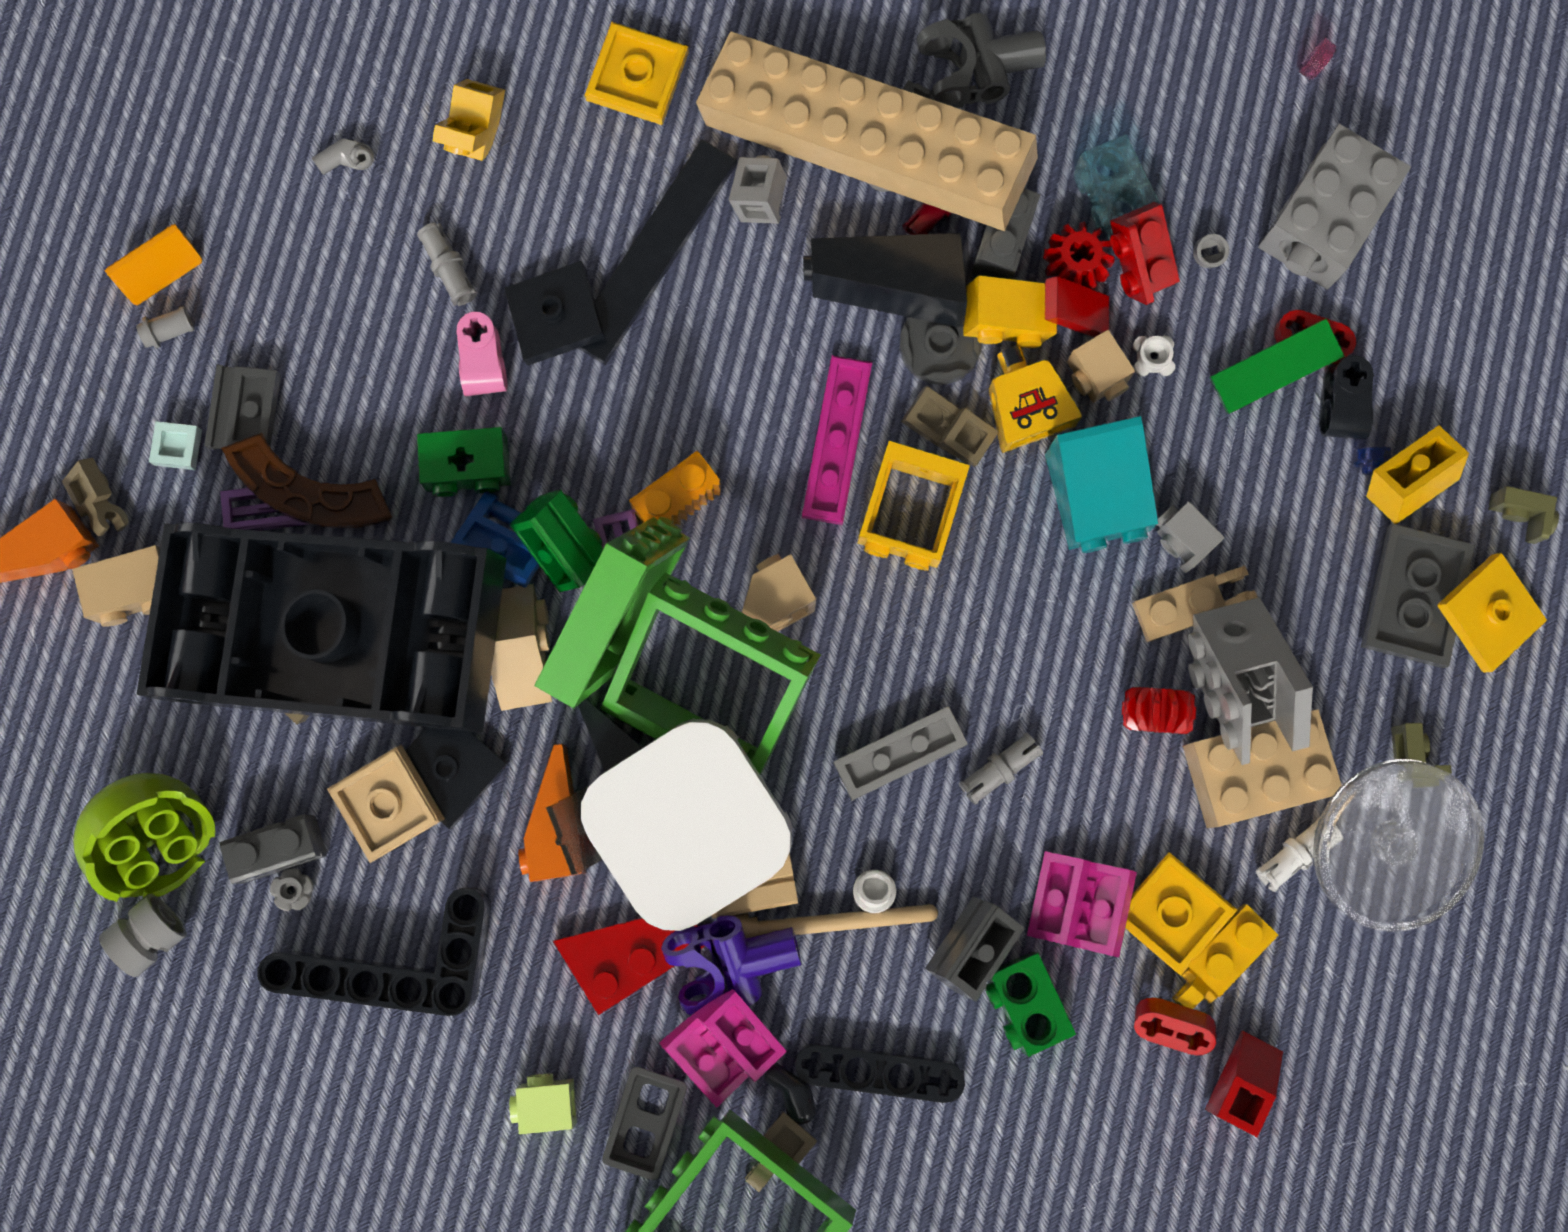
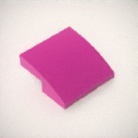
[1027,851,1137,958]
[659,989,787,1108]

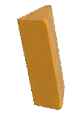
[104,224,202,305]

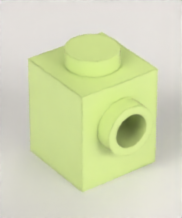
[509,1073,577,1134]

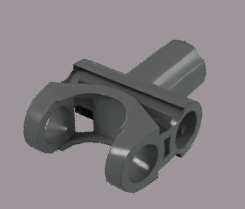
[916,13,1046,108]

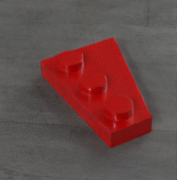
[553,918,705,1015]

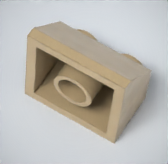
[742,554,816,632]

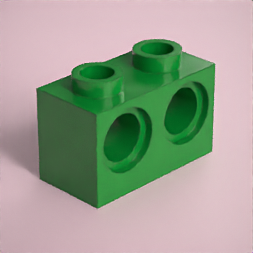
[985,951,1076,1057]

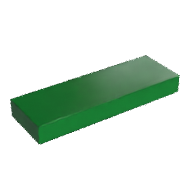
[1209,319,1345,414]

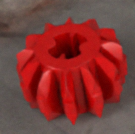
[1043,221,1115,290]
[1122,687,1197,734]

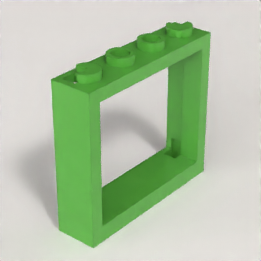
[534,517,690,709]
[600,572,821,775]
[624,1109,856,1232]

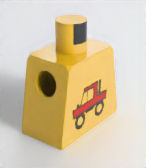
[989,346,1082,453]

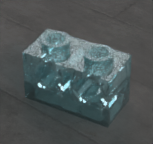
[1074,134,1160,240]

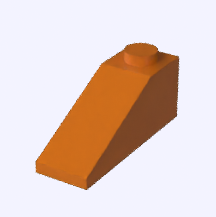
[0,499,99,583]
[518,744,586,882]

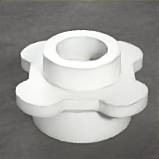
[1133,335,1175,377]

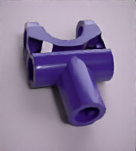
[661,915,802,1015]

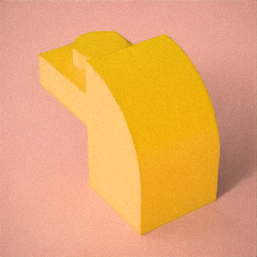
[433,79,505,161]

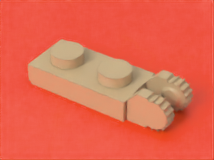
[1132,566,1258,643]

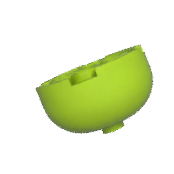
[73,773,215,902]

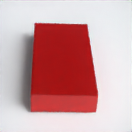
[1045,276,1109,338]

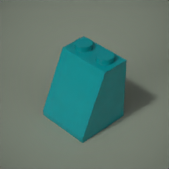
[1045,416,1158,553]

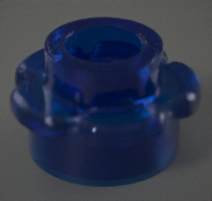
[1353,446,1392,475]

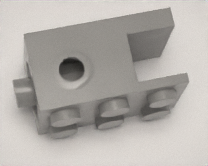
[1258,124,1411,290]
[1188,597,1313,765]

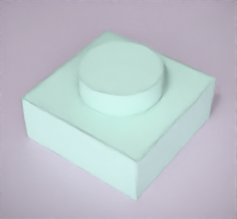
[149,421,202,470]

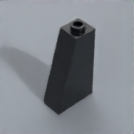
[803,233,967,327]

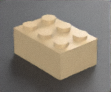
[1182,709,1344,828]

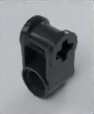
[1320,355,1374,439]

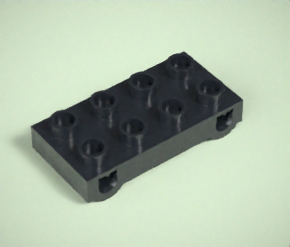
[136,523,507,733]

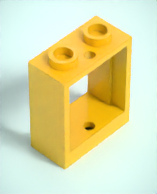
[857,441,970,571]

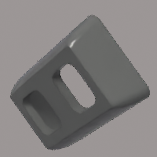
[602,1067,687,1180]

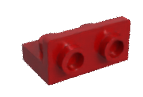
[1110,202,1180,305]

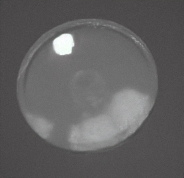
[1313,759,1484,932]

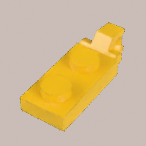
[1172,904,1278,1009]

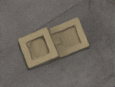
[901,386,998,467]

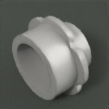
[270,868,313,911]

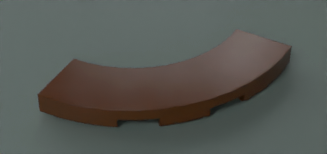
[221,433,392,528]

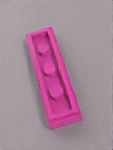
[802,355,872,525]

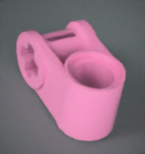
[456,312,508,396]

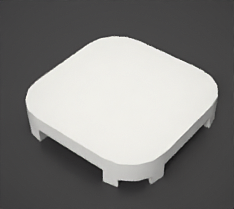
[581,718,793,931]

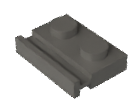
[204,364,281,450]

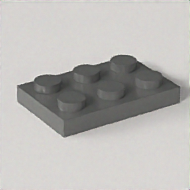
[1361,524,1475,668]

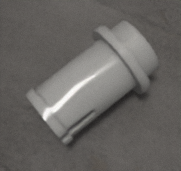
[136,306,195,349]

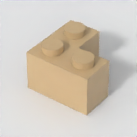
[491,584,552,711]

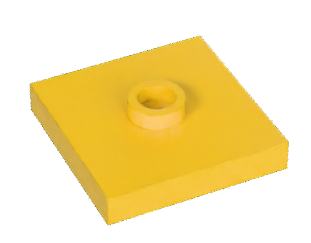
[585,22,689,125]
[1437,553,1547,673]
[1125,852,1237,976]

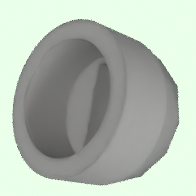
[1193,234,1229,269]

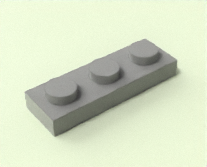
[833,706,968,801]

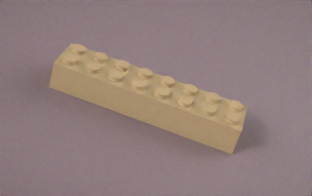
[696,31,1038,231]

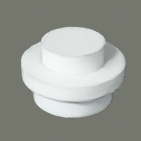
[853,870,896,913]

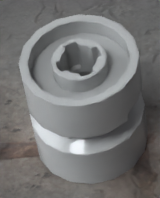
[99,894,187,977]

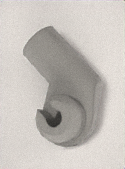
[312,138,374,175]

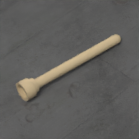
[731,904,938,938]

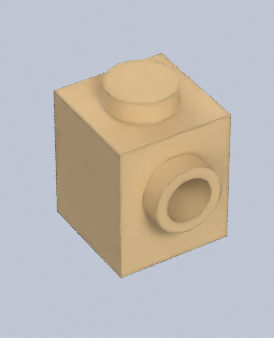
[1067,330,1135,403]

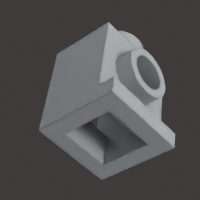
[729,155,787,224]
[1157,502,1225,573]

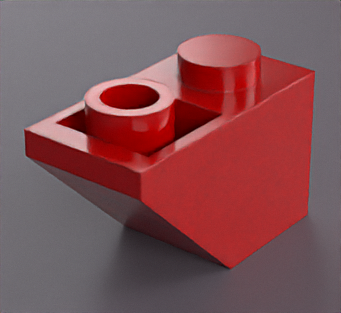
[1205,1031,1283,1137]

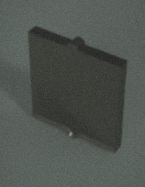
[546,785,602,875]

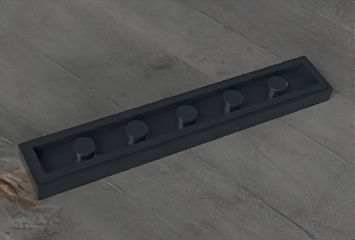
[578,139,737,365]

